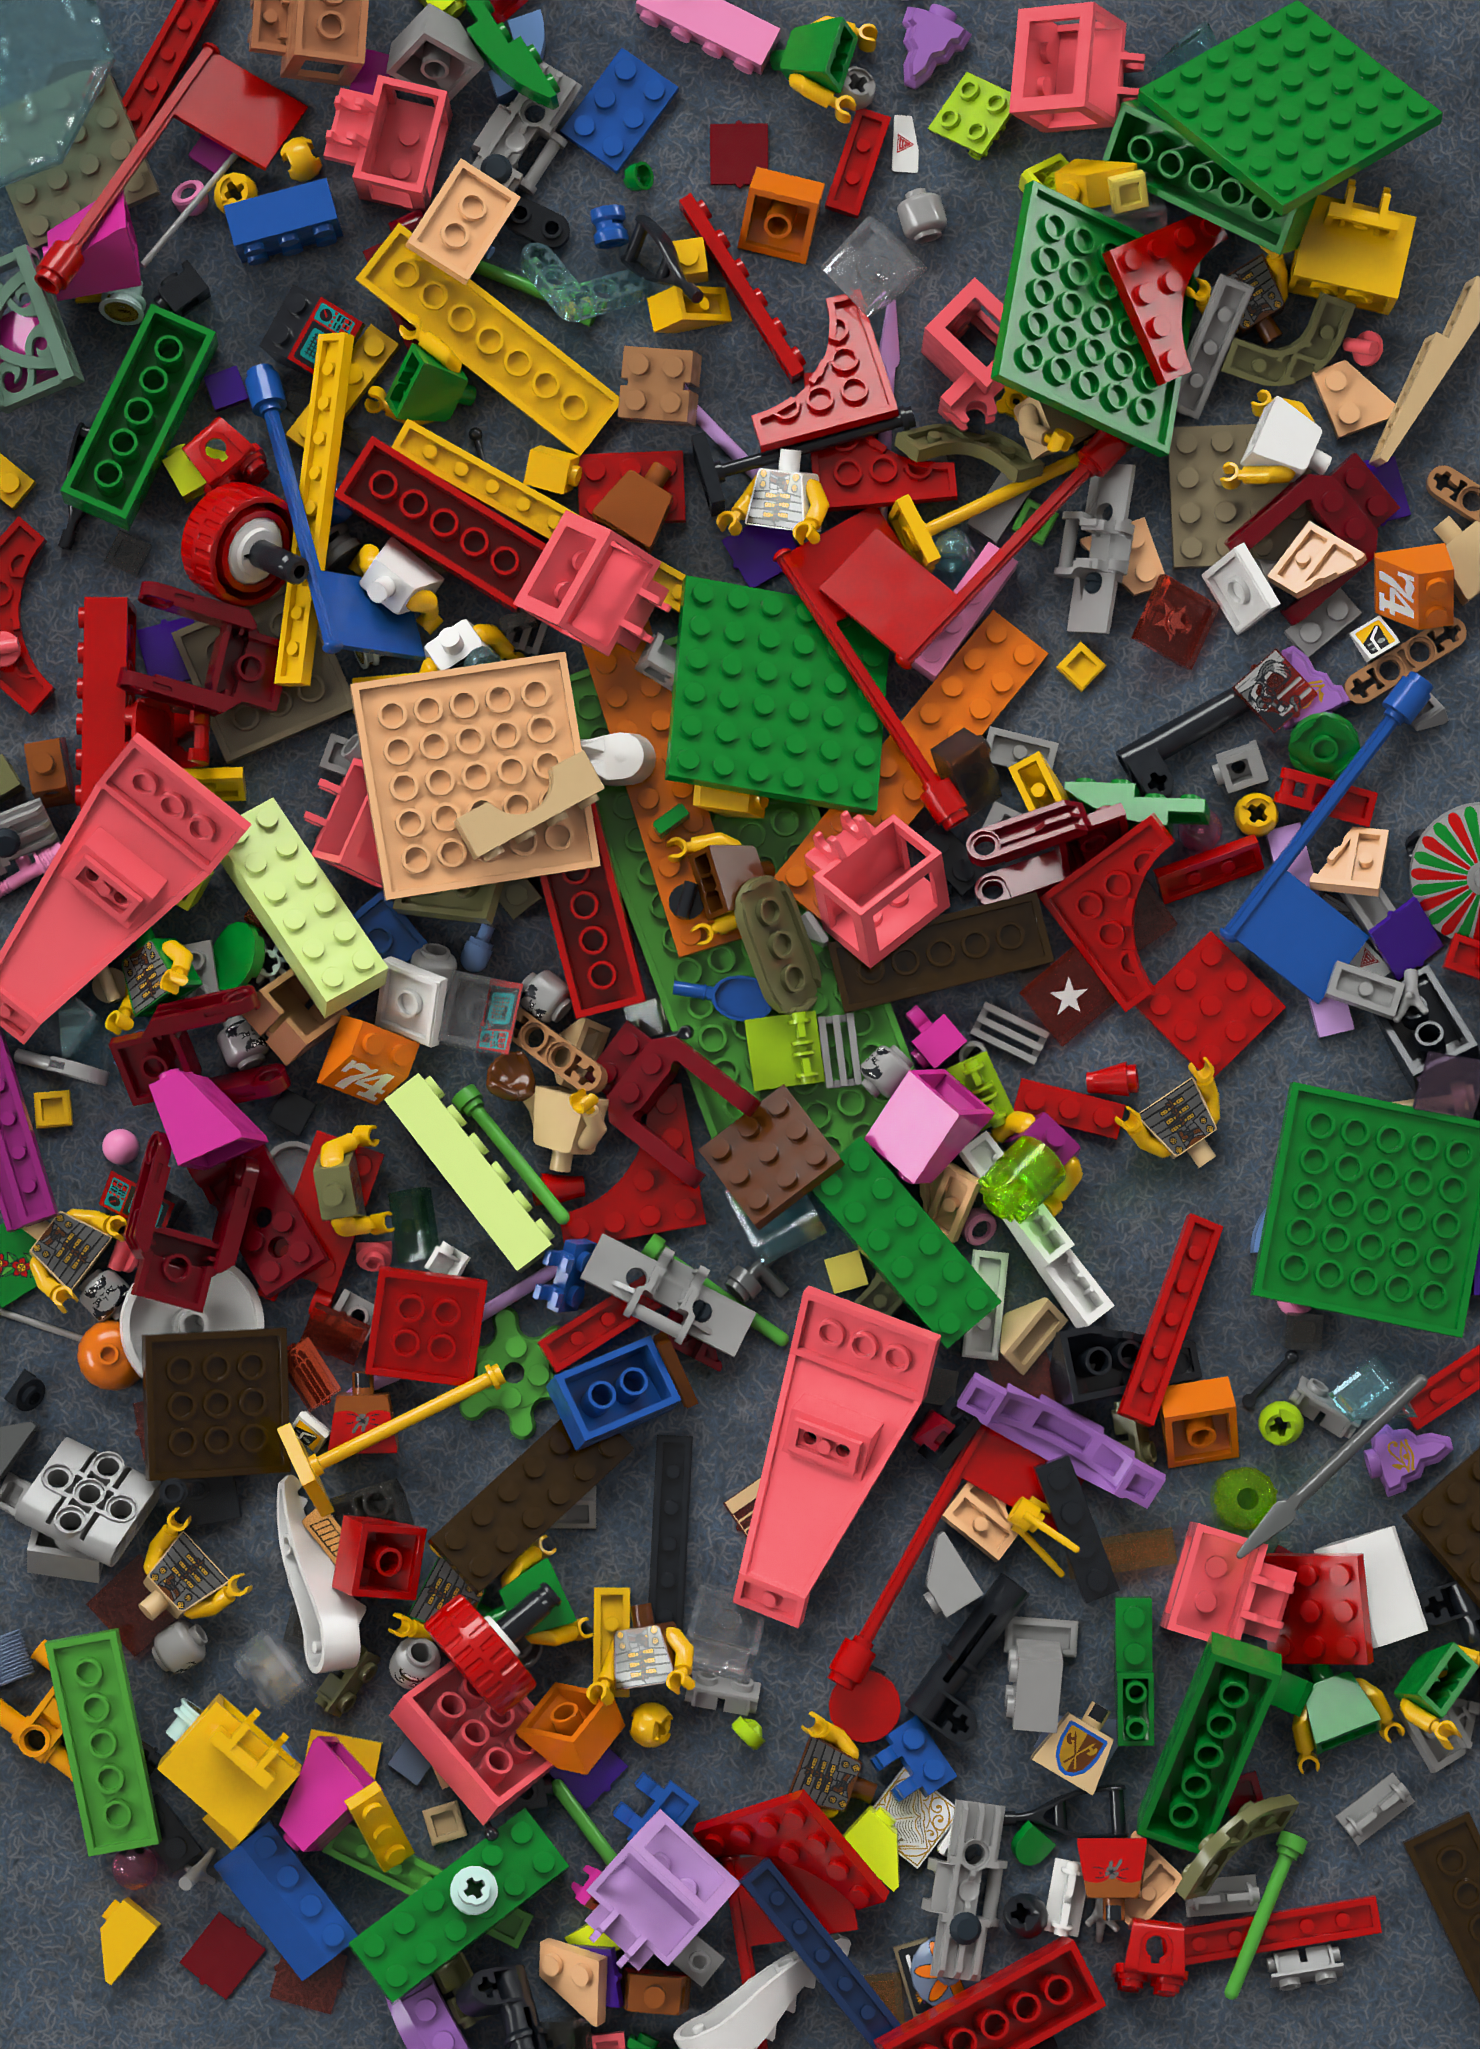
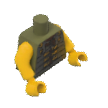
[313,1125,395,1237]

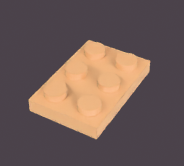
[405,158,521,285]

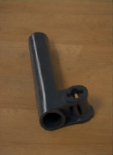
[1116,673,1285,798]

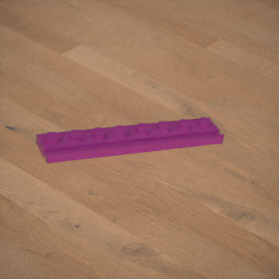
[0,1026,59,1233]

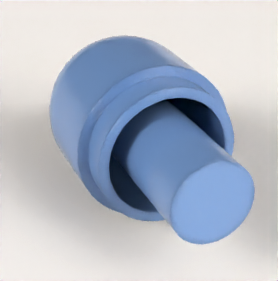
[460,924,495,973]

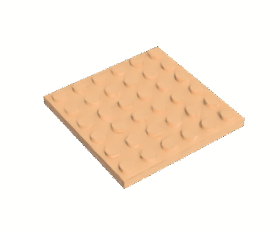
[350,651,601,901]

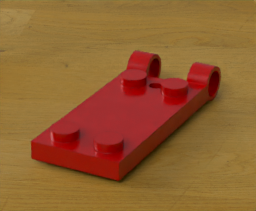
[257,1130,386,1320]

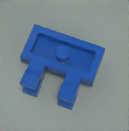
[532,1238,597,1313]
[869,1715,957,1803]
[612,1772,700,1841]

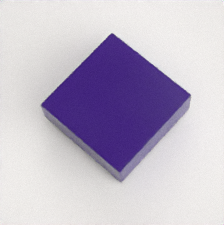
[203,366,250,413]

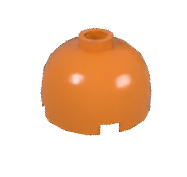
[77,1319,141,1391]

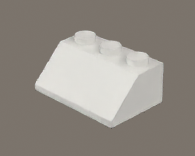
[1313,1525,1428,1649]

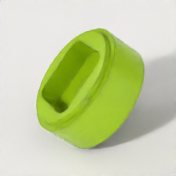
[731,1716,766,1750]

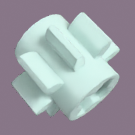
[256,944,287,985]

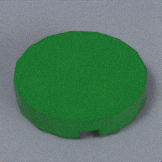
[1288,712,1360,781]
[213,921,265,990]

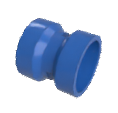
[590,204,629,249]

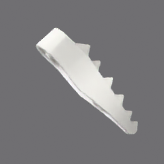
[580,732,656,786]
[277,1475,366,1674]
[674,1933,851,2049]

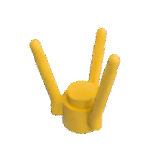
[1007,1495,1080,1578]

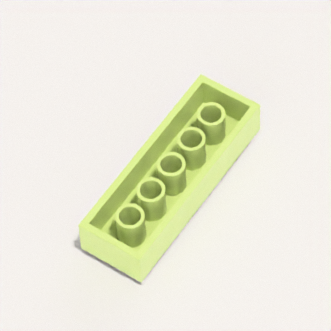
[220,798,388,1018]
[384,1073,555,1273]

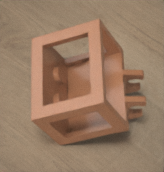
[247,0,369,86]

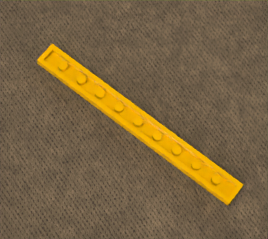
[274,332,354,686]
[391,418,686,613]

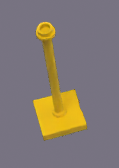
[888,439,1090,573]
[277,1363,507,1518]

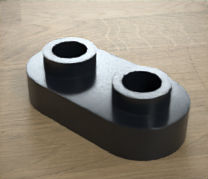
[505,197,570,250]

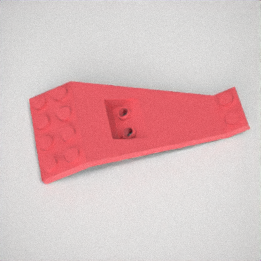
[0,732,251,1045]
[733,1286,941,1628]

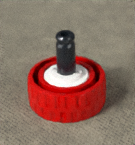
[181,482,309,607]
[424,1582,562,1716]

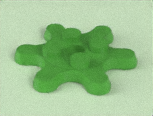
[459,1307,561,1440]

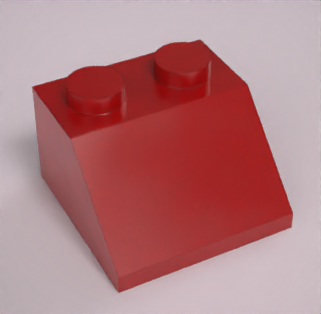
[332,1515,427,1600]

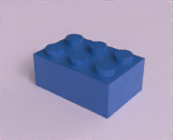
[223,178,344,265]
[546,1335,681,1452]

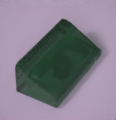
[388,1187,440,1264]

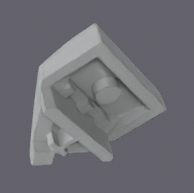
[1395,1698,1480,1773]

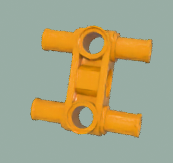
[0,1639,73,1782]

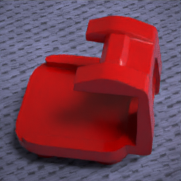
[182,416,270,494]
[123,698,211,769]
[1111,1917,1189,1997]

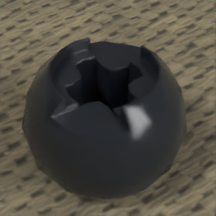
[1002,1893,1049,1939]

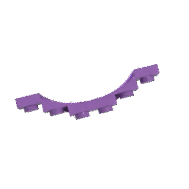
[956,1372,1166,1509]
[386,1976,471,2049]

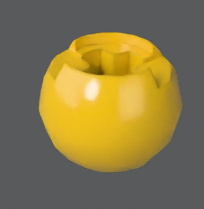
[280,136,322,182]
[214,172,258,214]
[1234,792,1279,837]
[629,1702,673,1748]

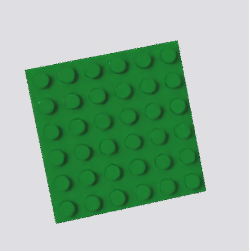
[1138,0,1443,216]
[990,180,1201,458]
[665,575,889,816]
[1250,1082,1480,1338]

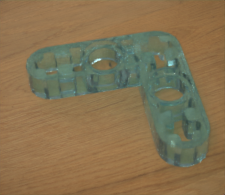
[520,242,649,322]

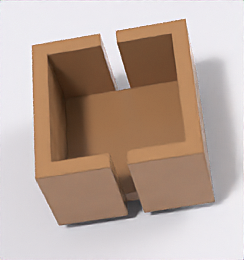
[618,346,702,427]
[242,969,350,1066]

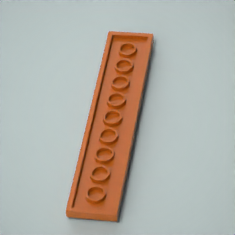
[774,610,1049,923]
[581,619,742,959]

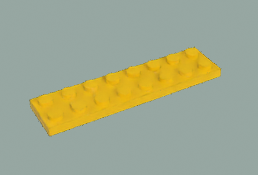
[355,223,619,456]

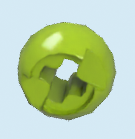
[1258,1401,1304,1446]

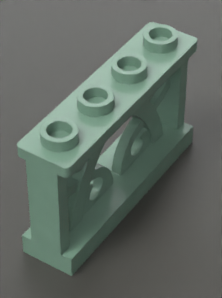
[0,244,85,414]

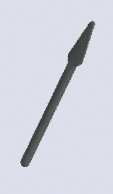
[1236,1374,1428,1559]

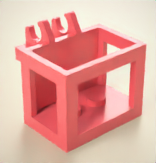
[1009,2,1145,133]
[323,75,453,214]
[921,277,1005,432]
[513,510,672,656]
[303,758,411,898]
[804,811,950,969]
[1159,1521,1297,1643]

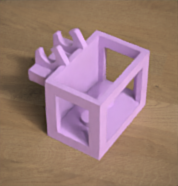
[584,1809,741,1971]

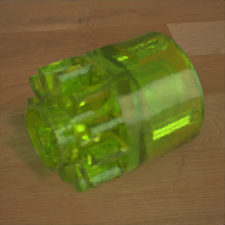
[978,1136,1066,1224]
[1210,1467,1278,1530]

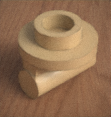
[92,965,125,1004]

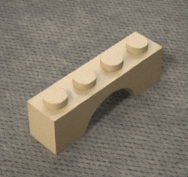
[453,750,605,862]

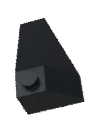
[1049,1325,1202,1405]

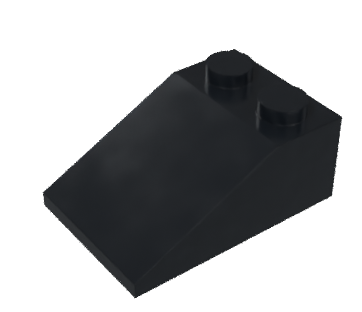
[1373,965,1480,1097]

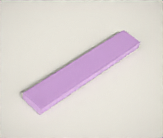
[1265,822,1354,1039]

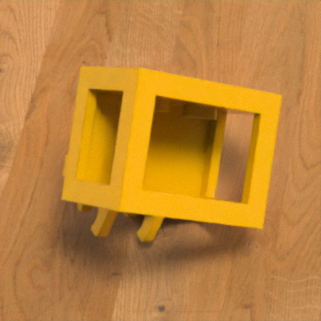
[1288,178,1417,315]
[157,1693,301,1842]

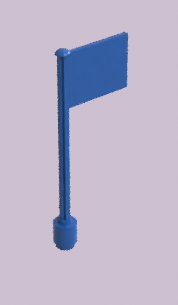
[245,363,426,661]
[1219,671,1434,1004]

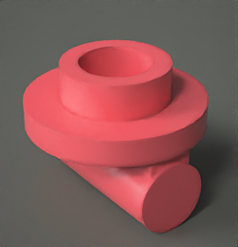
[1342,331,1383,367]
[0,631,21,667]
[107,1233,139,1273]
[356,1241,393,1272]

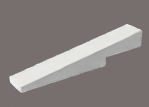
[959,1130,1115,1328]

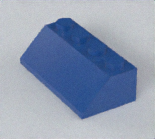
[213,1820,360,1981]

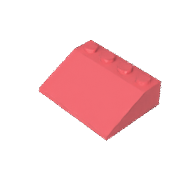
[389,1661,555,1826]

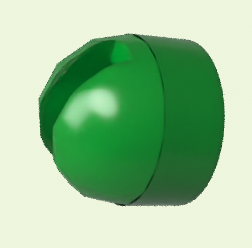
[623,162,654,192]

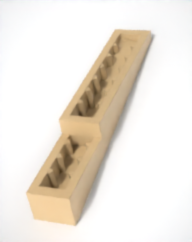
[1368,276,1480,468]

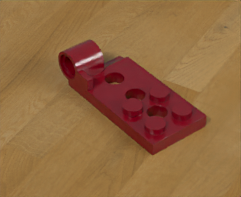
[187,1144,329,1298]

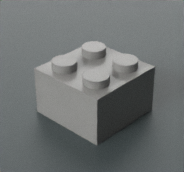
[1004,1638,1063,1733]

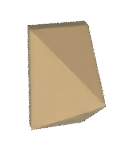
[554,1017,611,1091]
[1000,1297,1068,1375]

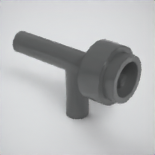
[724,1230,796,1303]

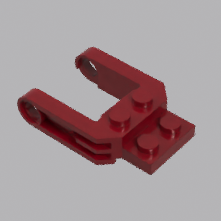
[1224,453,1400,626]
[116,581,283,717]
[966,800,1128,906]
[108,985,291,1106]
[584,1020,761,1189]
[123,1131,259,1313]

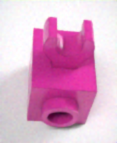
[905,1005,967,1069]

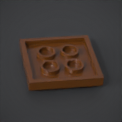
[698,1084,845,1230]

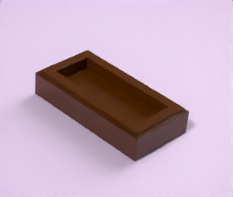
[653,1332,698,1409]

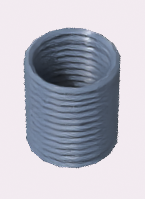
[0,1629,36,1686]

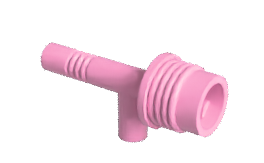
[0,841,62,898]

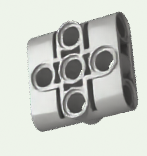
[15,1437,162,1567]

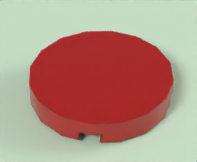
[828,1669,901,1743]

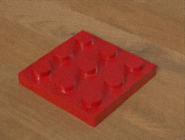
[1134,931,1286,1077]
[365,1266,488,1386]
[1264,1553,1374,1665]

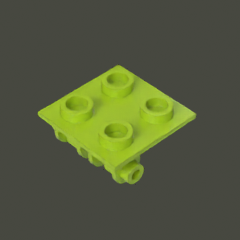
[928,72,1012,161]
[744,1010,825,1091]
[946,1051,1015,1131]

